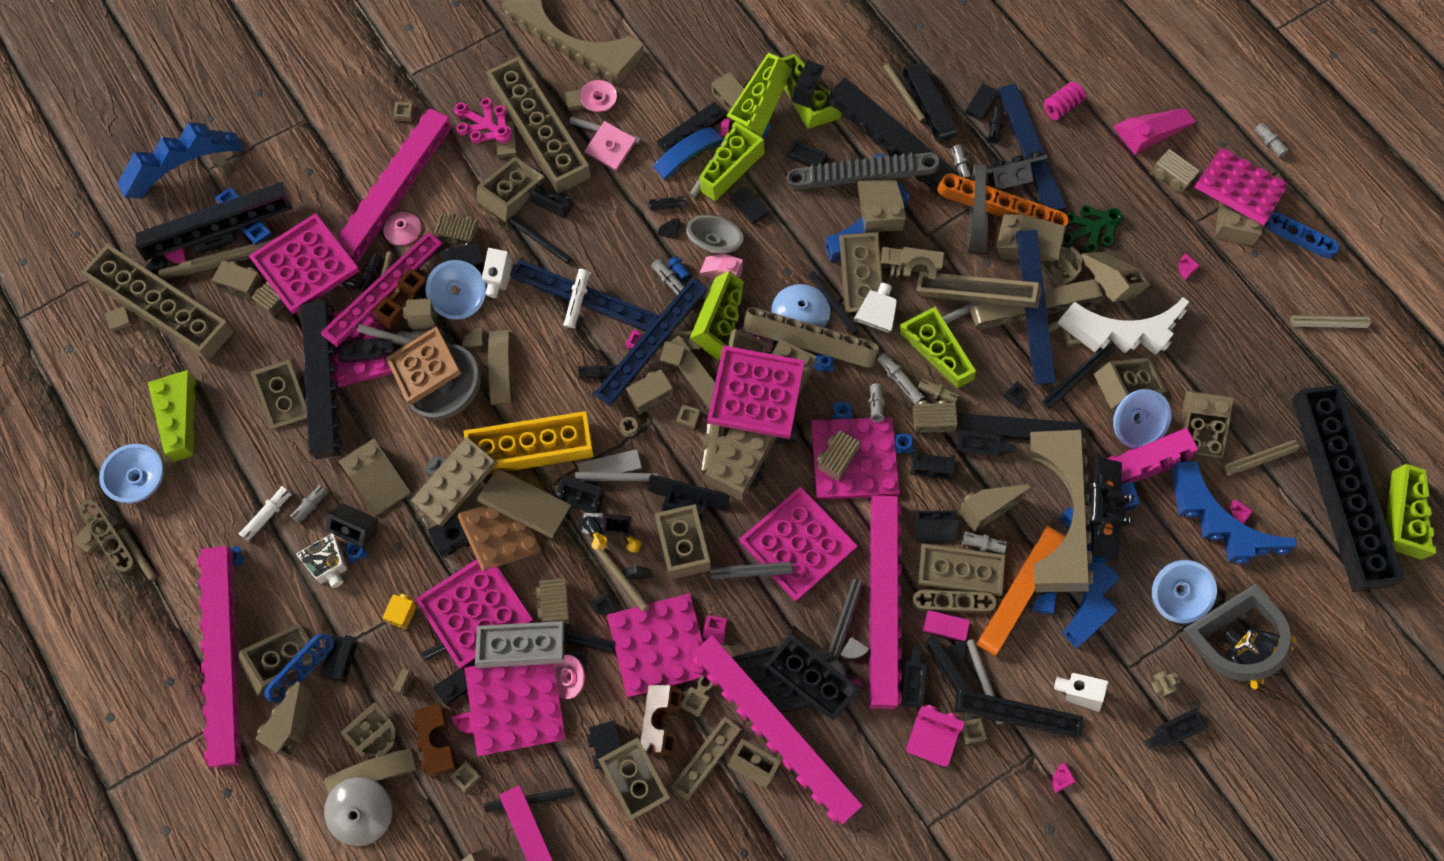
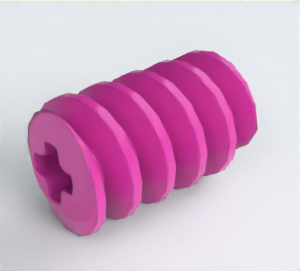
[1044,82,1086,120]

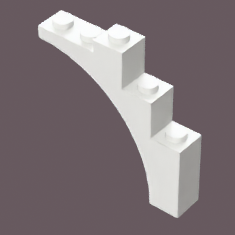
[1057,297,1189,355]

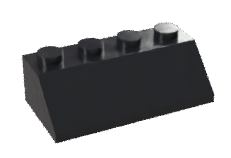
[764,626,862,721]

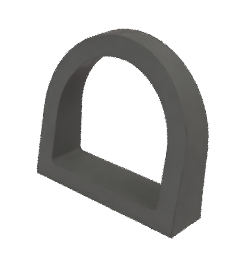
[968,164,989,254]
[1184,584,1292,681]

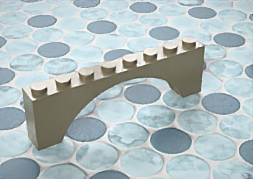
[502,0,644,85]
[1030,430,1093,592]

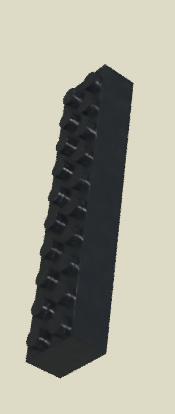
[1292,385,1405,593]

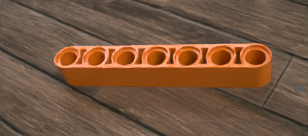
[937,174,1068,226]
[976,525,1066,656]

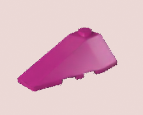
[1113,108,1196,155]

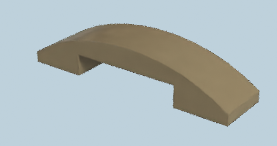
[488,330,512,405]
[324,748,417,796]

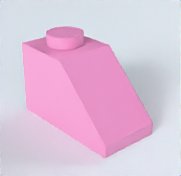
[700,254,743,279]

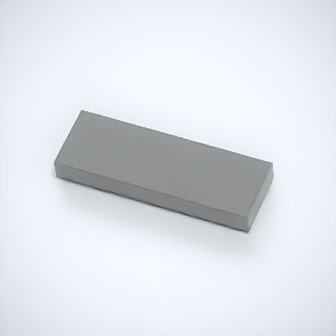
[577,449,642,483]

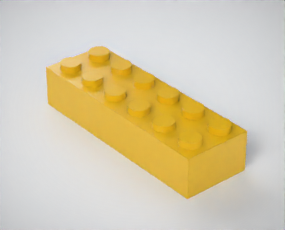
[464,411,594,475]

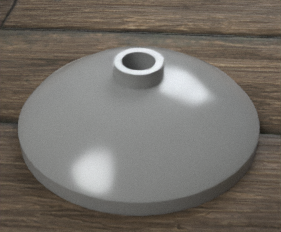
[686,215,743,254]
[324,777,393,846]

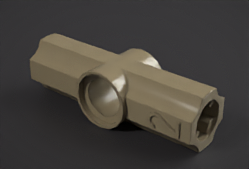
[701,424,725,474]

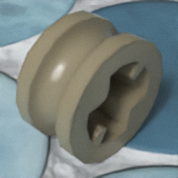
[620,417,638,437]

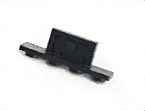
[970,150,1048,190]
[648,474,730,521]

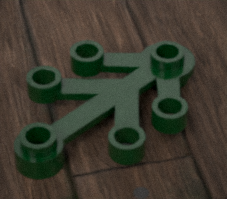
[1062,205,1123,253]

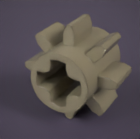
[1151,669,1181,696]

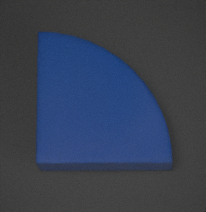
[1031,592,1056,615]

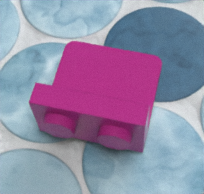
[906,705,965,767]

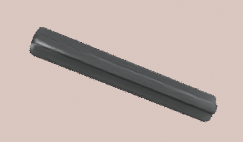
[710,562,794,579]
[828,579,863,659]

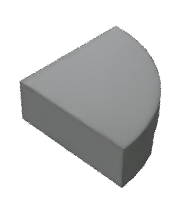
[839,637,869,659]

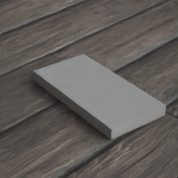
[475,621,564,668]

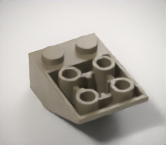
[1081,252,1150,302]
[1182,390,1234,458]
[255,681,312,760]

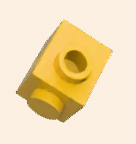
[382,594,417,630]

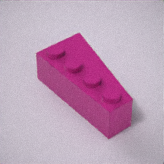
[1107,428,1198,484]

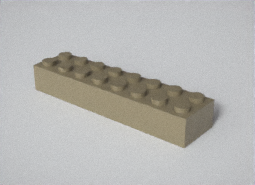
[486,56,591,194]
[80,244,234,361]
[705,339,817,501]

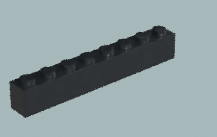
[827,77,960,197]
[136,181,293,261]
[301,300,342,459]

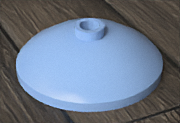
[426,260,486,319]
[772,284,830,328]
[1113,389,1171,449]
[99,444,164,504]
[1152,560,1217,623]

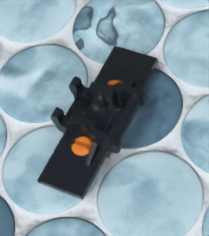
[1089,457,1134,561]

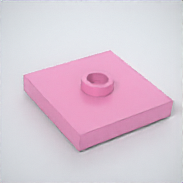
[584,121,636,172]

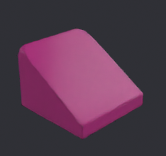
[702,615,728,644]

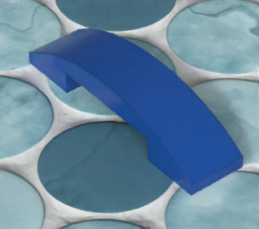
[653,127,724,180]
[215,187,272,245]

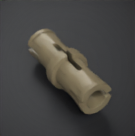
[917,378,959,403]

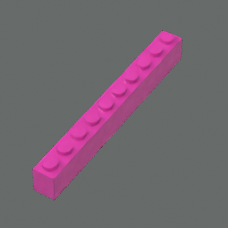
[336,108,452,264]
[869,495,902,710]
[198,546,242,768]
[692,635,862,825]

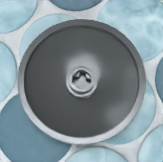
[407,344,481,420]

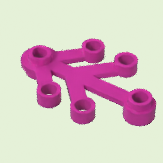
[454,98,512,144]

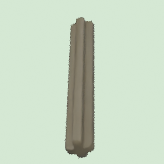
[1290,315,1371,328]
[1223,440,1300,476]

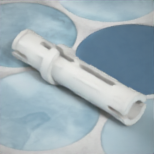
[563,269,591,329]
[238,486,292,542]

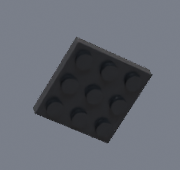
[732,646,811,722]

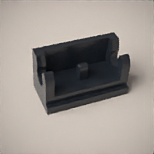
[530,182,574,219]
[910,450,955,480]
[556,475,604,513]

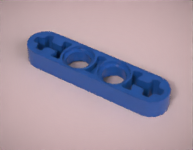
[1265,212,1339,258]
[264,633,334,703]

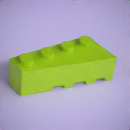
[727,53,792,137]
[781,54,842,129]
[699,121,765,201]
[690,270,744,361]
[900,307,976,389]
[148,370,196,462]
[1385,464,1436,560]

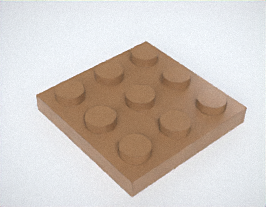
[386,326,462,406]
[458,505,541,571]

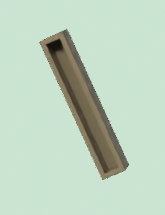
[916,272,1041,308]

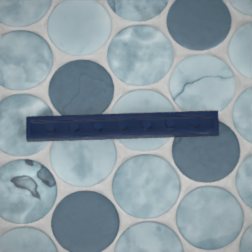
[998,84,1066,211]
[1016,230,1055,385]
[510,259,659,332]
[594,277,708,407]

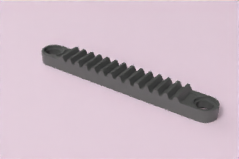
[787,152,940,190]

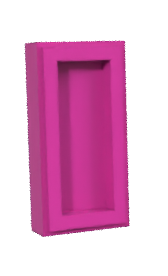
[923,610,970,643]

